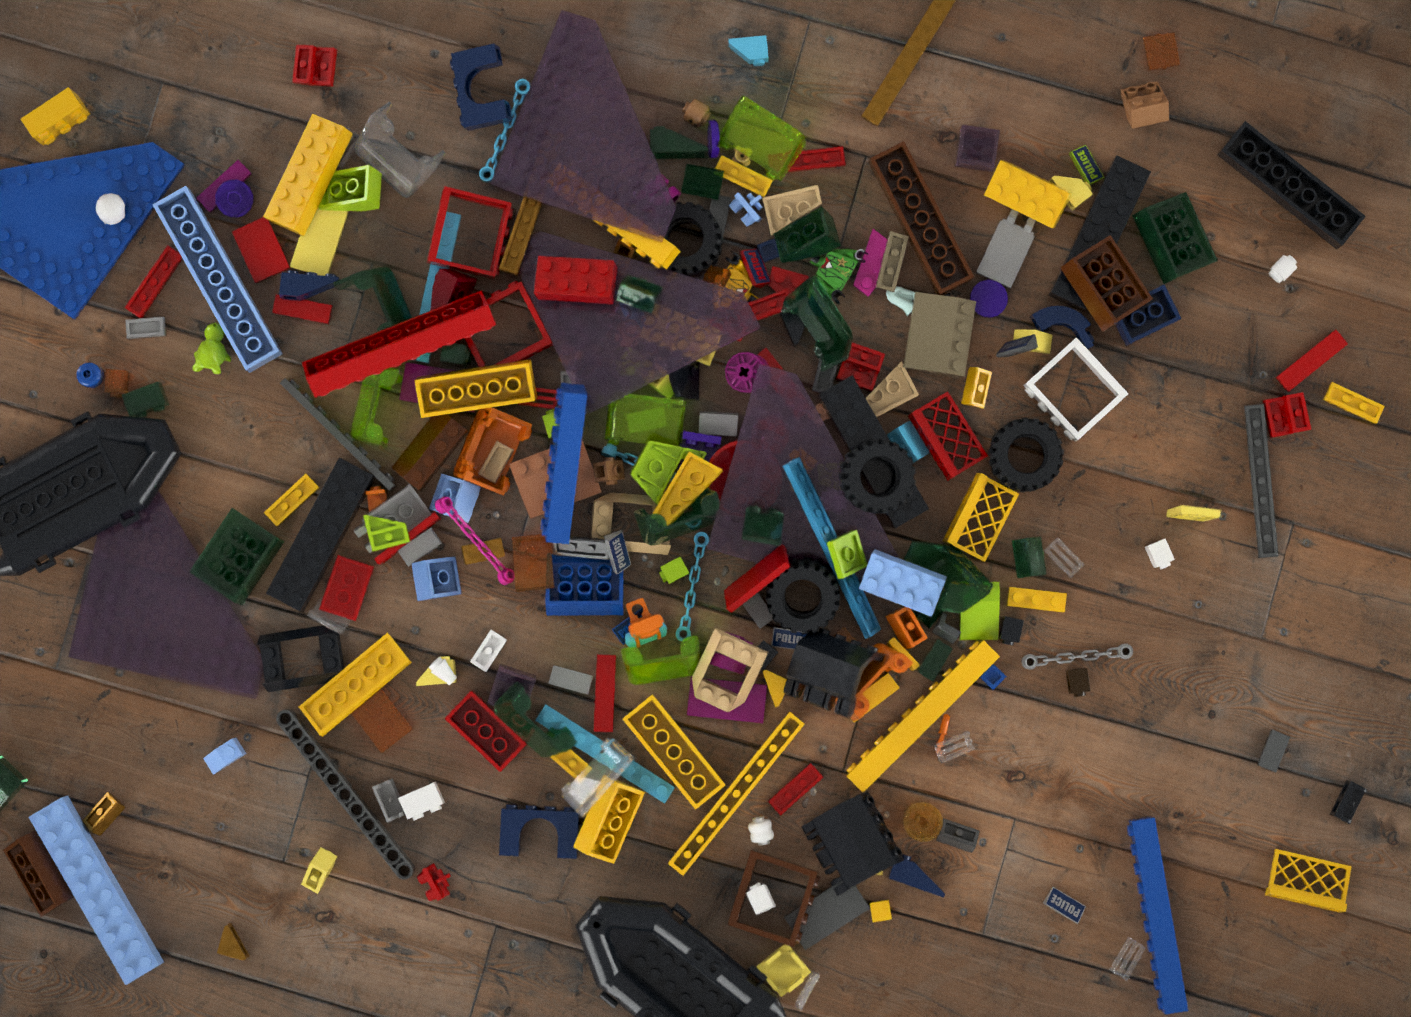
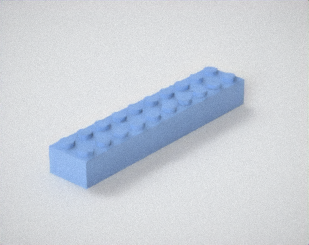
[152,186,283,373]
[29,796,164,985]

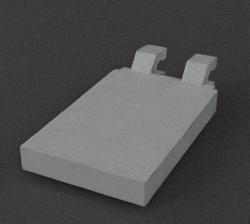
[976,209,1036,289]
[353,484,432,553]

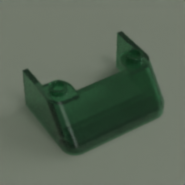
[333,267,413,332]
[781,276,853,372]
[903,541,993,613]

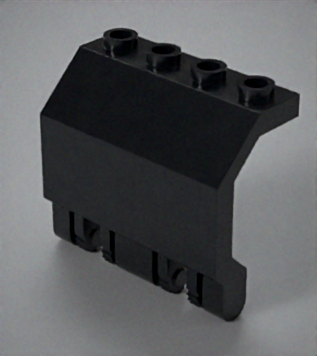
[783,628,884,718]
[801,791,904,896]

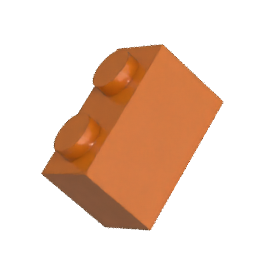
[885,606,928,649]

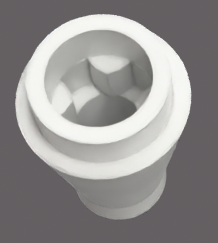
[429,656,457,685]

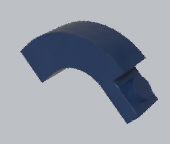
[1030,306,1094,349]

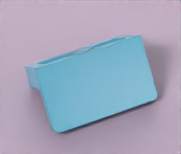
[887,421,930,464]

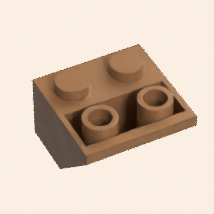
[1121,82,1169,129]

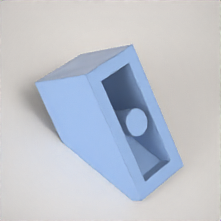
[203,738,246,775]

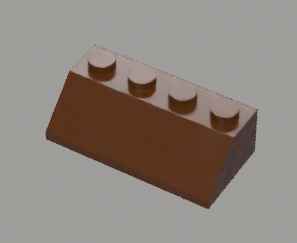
[391,414,469,491]
[3,830,74,917]

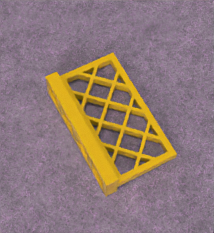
[942,473,1019,562]
[1265,849,1352,913]

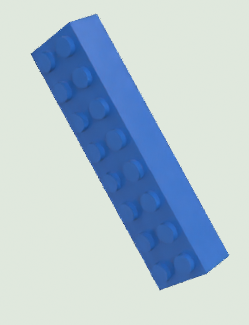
[540,383,587,544]

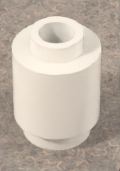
[1269,255,1297,283]

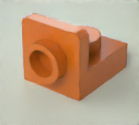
[365,486,388,512]

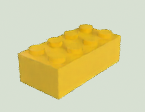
[984,160,1072,228]
[573,775,645,864]

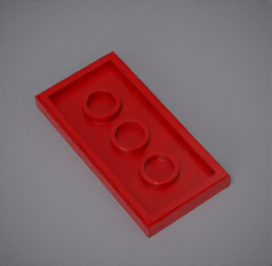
[724,544,790,613]

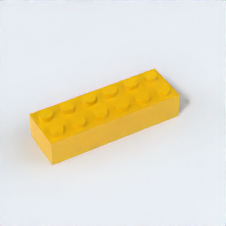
[263,114,353,236]
[414,359,537,418]
[623,694,726,810]

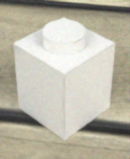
[1145,539,1175,570]
[746,883,776,915]

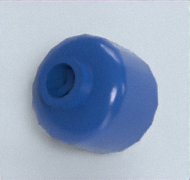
[76,362,104,388]

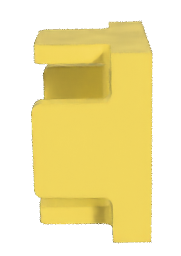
[757,944,811,997]

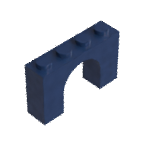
[450,43,512,131]
[499,804,580,859]

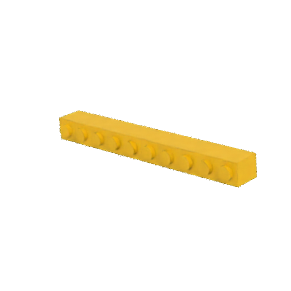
[846,640,1000,793]
[668,711,805,876]

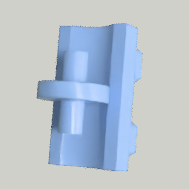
[729,192,763,227]

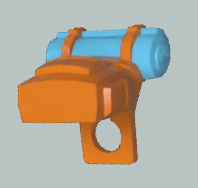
[625,598,667,649]

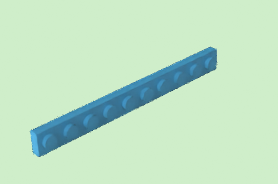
[783,457,881,639]

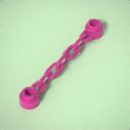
[435,497,515,585]

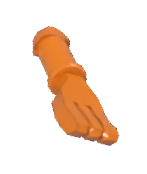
[935,714,950,754]

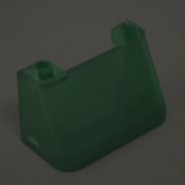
[634,487,720,546]
[494,681,577,758]

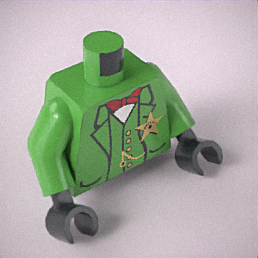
[809,249,868,304]

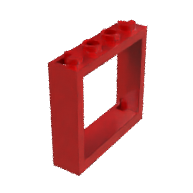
[426,186,513,279]
[465,281,555,367]

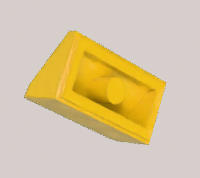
[961,367,992,409]

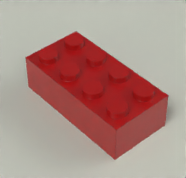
[534,256,618,304]
[444,690,528,772]

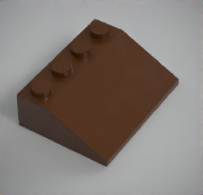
[1060,235,1153,331]

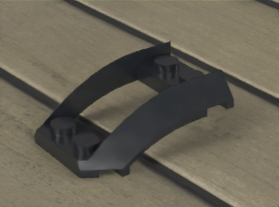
[256,625,344,692]

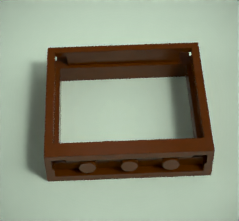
[727,850,820,947]

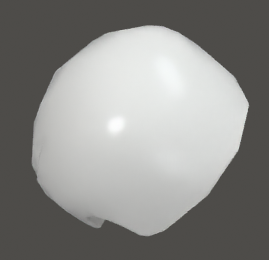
[96,193,125,225]

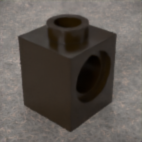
[1065,668,1091,697]

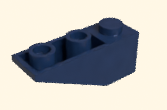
[279,270,341,301]

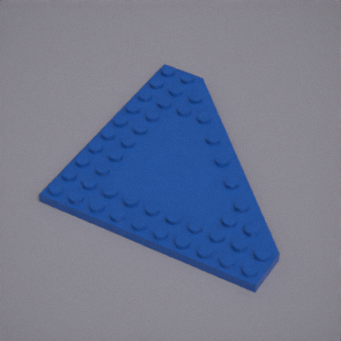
[0,142,185,320]

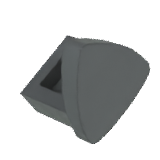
[932,612,961,644]

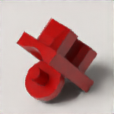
[417,863,451,901]

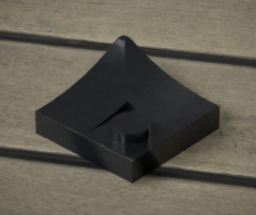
[668,359,700,401]

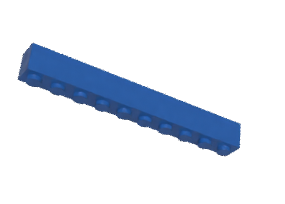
[1127,816,1188,1015]

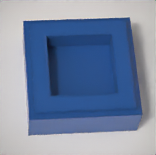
[980,664,1007,690]

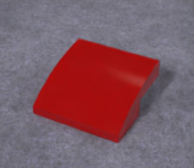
[292,45,337,87]
[836,341,885,392]
[1262,392,1311,438]

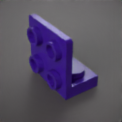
[678,431,722,469]

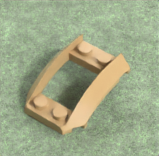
[590,493,671,555]
[692,628,768,712]

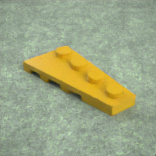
[650,452,723,528]

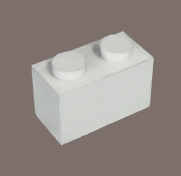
[398,782,445,821]

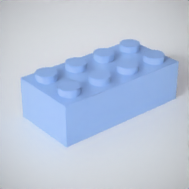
[859,549,947,617]

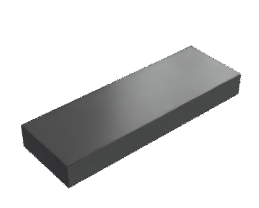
[553,536,610,560]

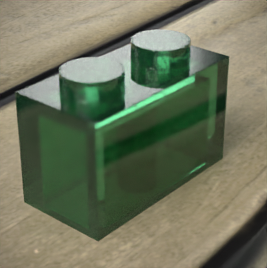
[440,343,472,368]
[122,381,170,418]

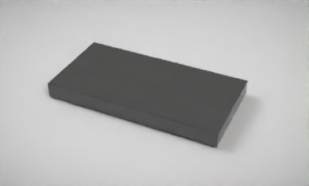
[784,881,870,950]

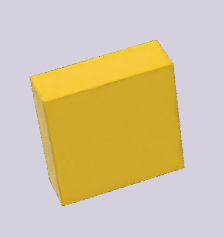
[869,900,892,922]

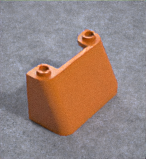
[453,407,532,496]
[835,643,913,721]

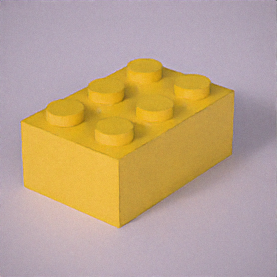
[21,87,90,145]

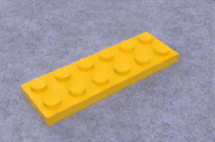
[299,632,412,737]

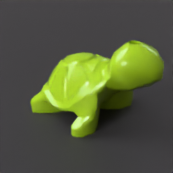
[192,323,231,374]

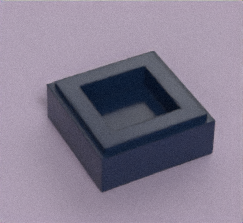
[757,238,781,263]

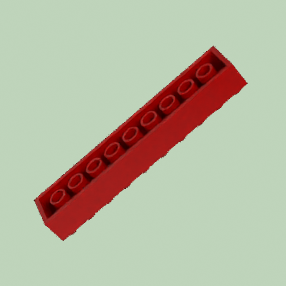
[302,290,496,397]

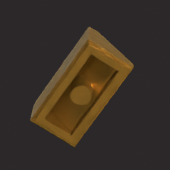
[82,792,125,836]

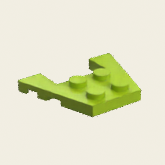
[630,440,707,505]

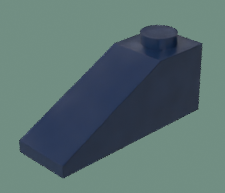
[887,853,945,897]

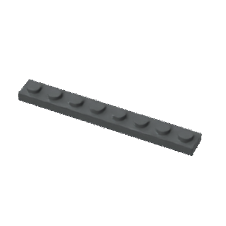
[280,378,396,491]

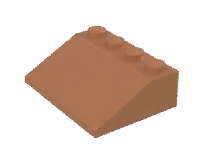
[509,439,602,519]

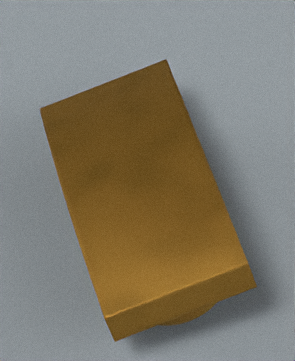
[461,538,505,565]

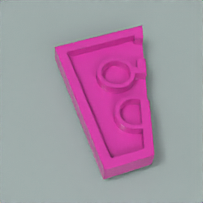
[853,229,887,297]

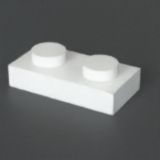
[470,630,507,672]

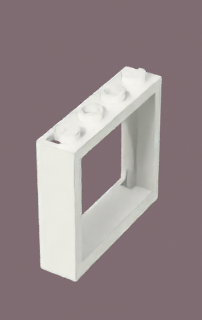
[1023,337,1128,442]

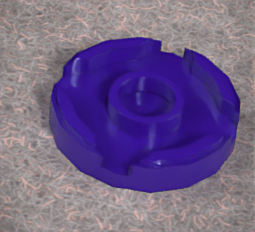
[707,120,720,158]
[215,179,253,217]
[970,280,1008,318]

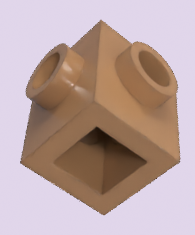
[593,457,625,485]

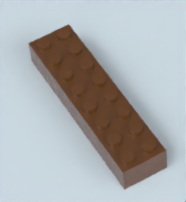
[869,141,974,295]

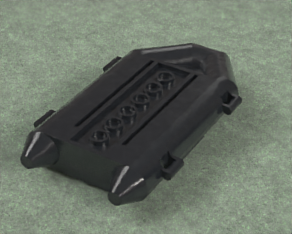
[0,411,182,576]
[575,896,786,1017]

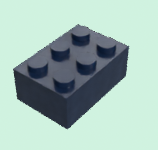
[1115,284,1182,346]

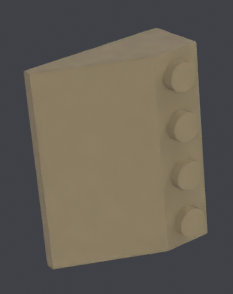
[903,292,976,378]

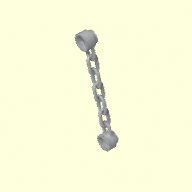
[1021,644,1133,670]

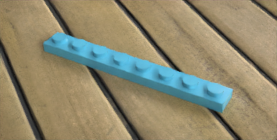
[413,212,461,364]
[535,704,675,804]

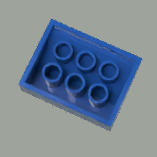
[545,554,624,616]

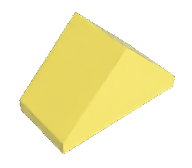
[1013,330,1052,354]

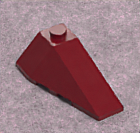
[430,268,477,311]

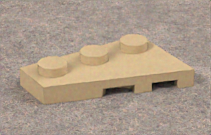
[762,185,822,235]
[866,361,919,417]

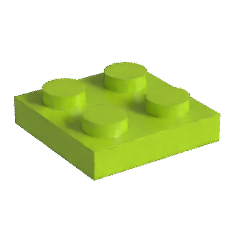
[827,530,867,579]

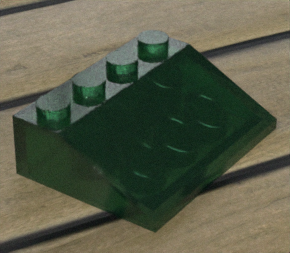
[1132,192,1218,284]
[190,508,285,605]

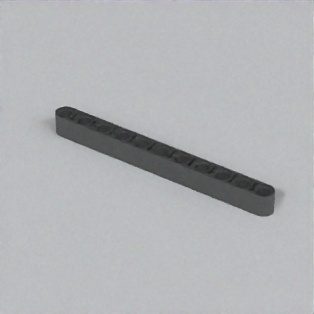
[276,709,415,880]

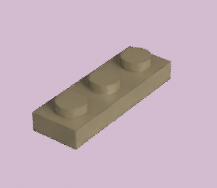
[875,231,909,292]

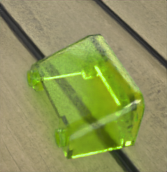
[719,96,806,181]
[351,367,404,448]
[604,391,686,447]
[621,635,702,685]

